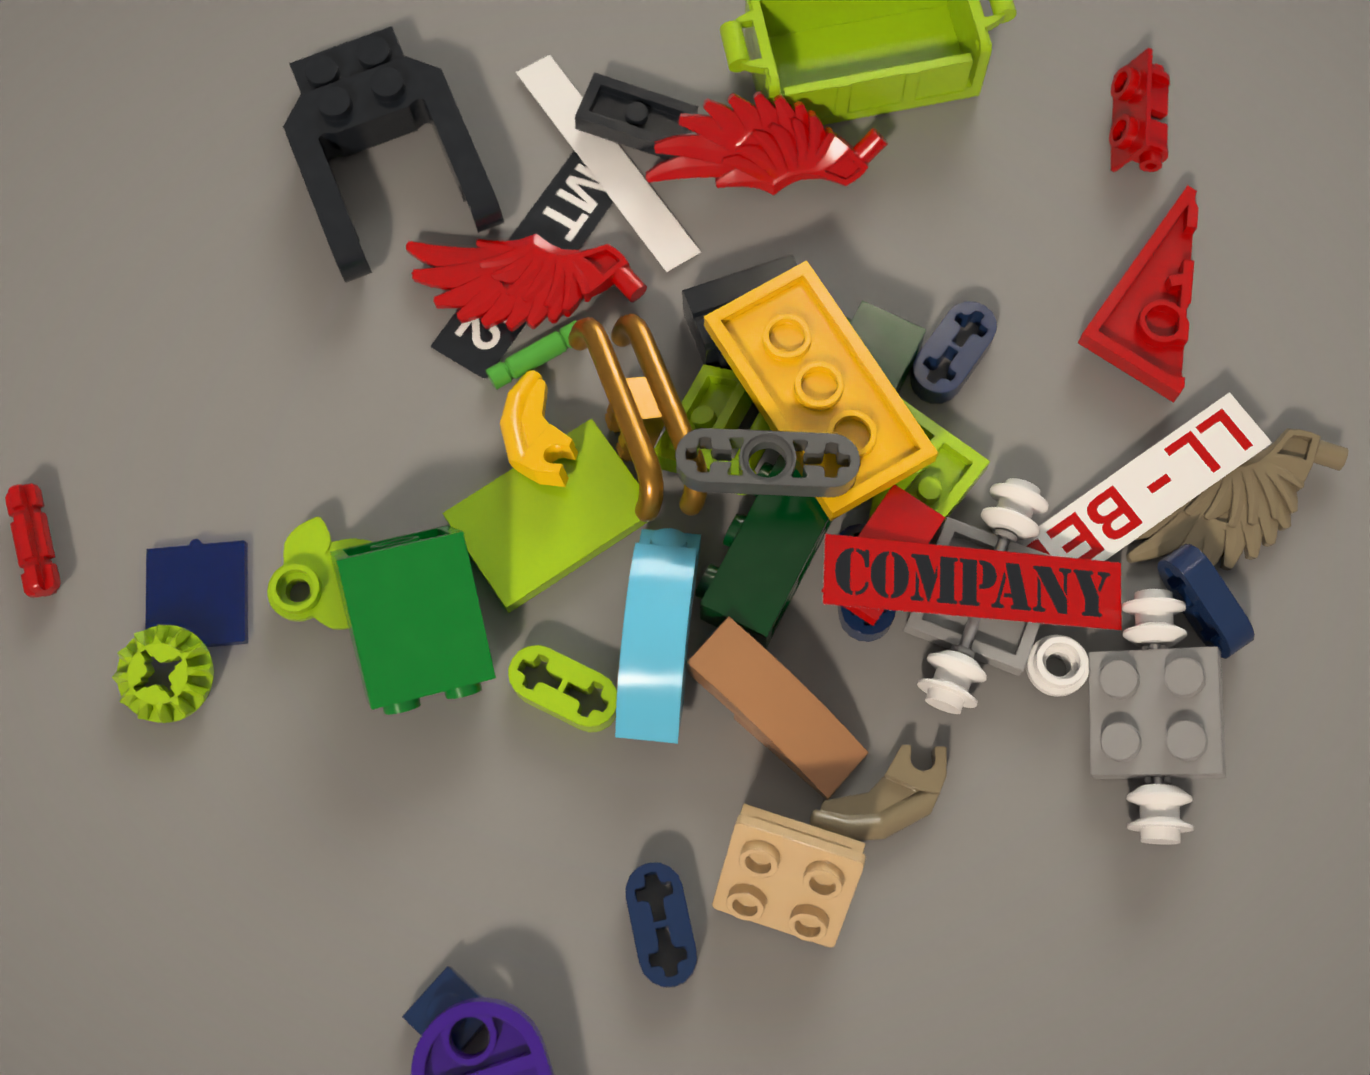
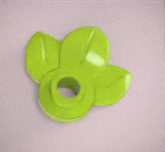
[267,516,372,630]

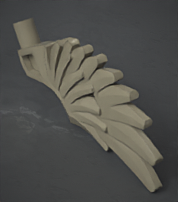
[1126,428,1349,570]

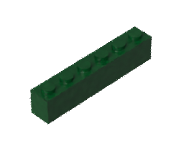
[695,300,927,649]

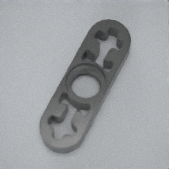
[676,428,860,498]

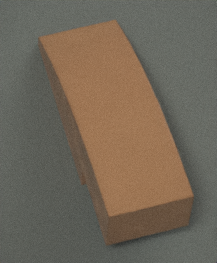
[687,617,869,800]

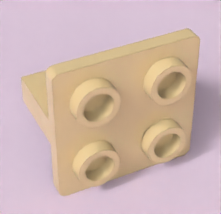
[712,804,866,947]

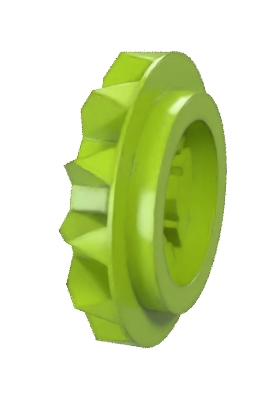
[111,625,214,723]

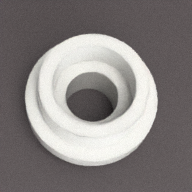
[1026,634,1089,697]

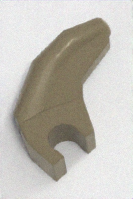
[810,745,947,841]

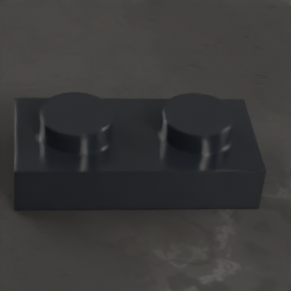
[575,72,698,159]

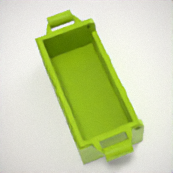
[719,0,1017,125]

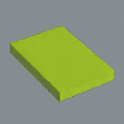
[442,418,648,613]

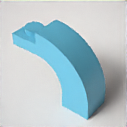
[615,528,701,744]

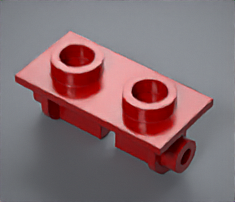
[1109,48,1170,172]

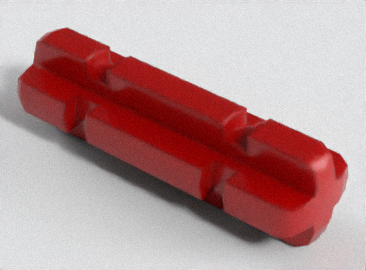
[5,483,61,598]

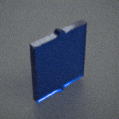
[145,539,248,647]

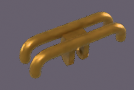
[568,314,708,522]

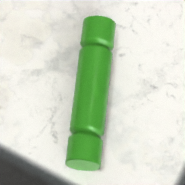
[485,320,576,390]

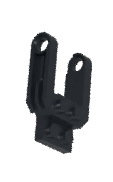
[283,26,504,283]

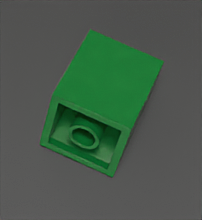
[330,525,496,715]

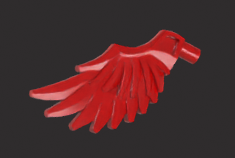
[646,91,888,195]
[406,233,647,332]

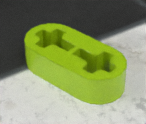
[508,645,617,733]

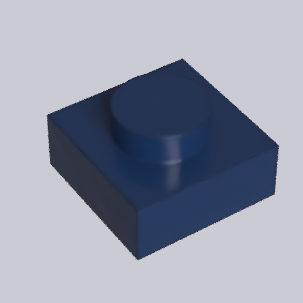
[402,966,486,1052]

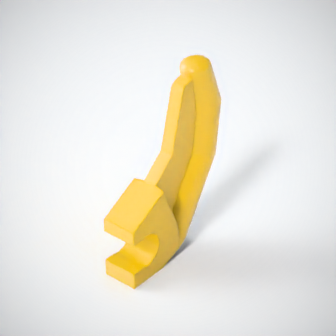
[499,370,578,487]

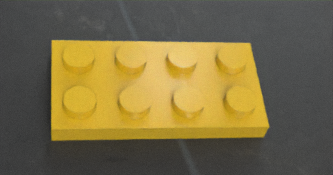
[704,260,938,521]

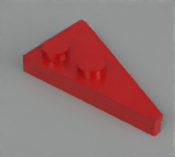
[1077,185,1199,403]

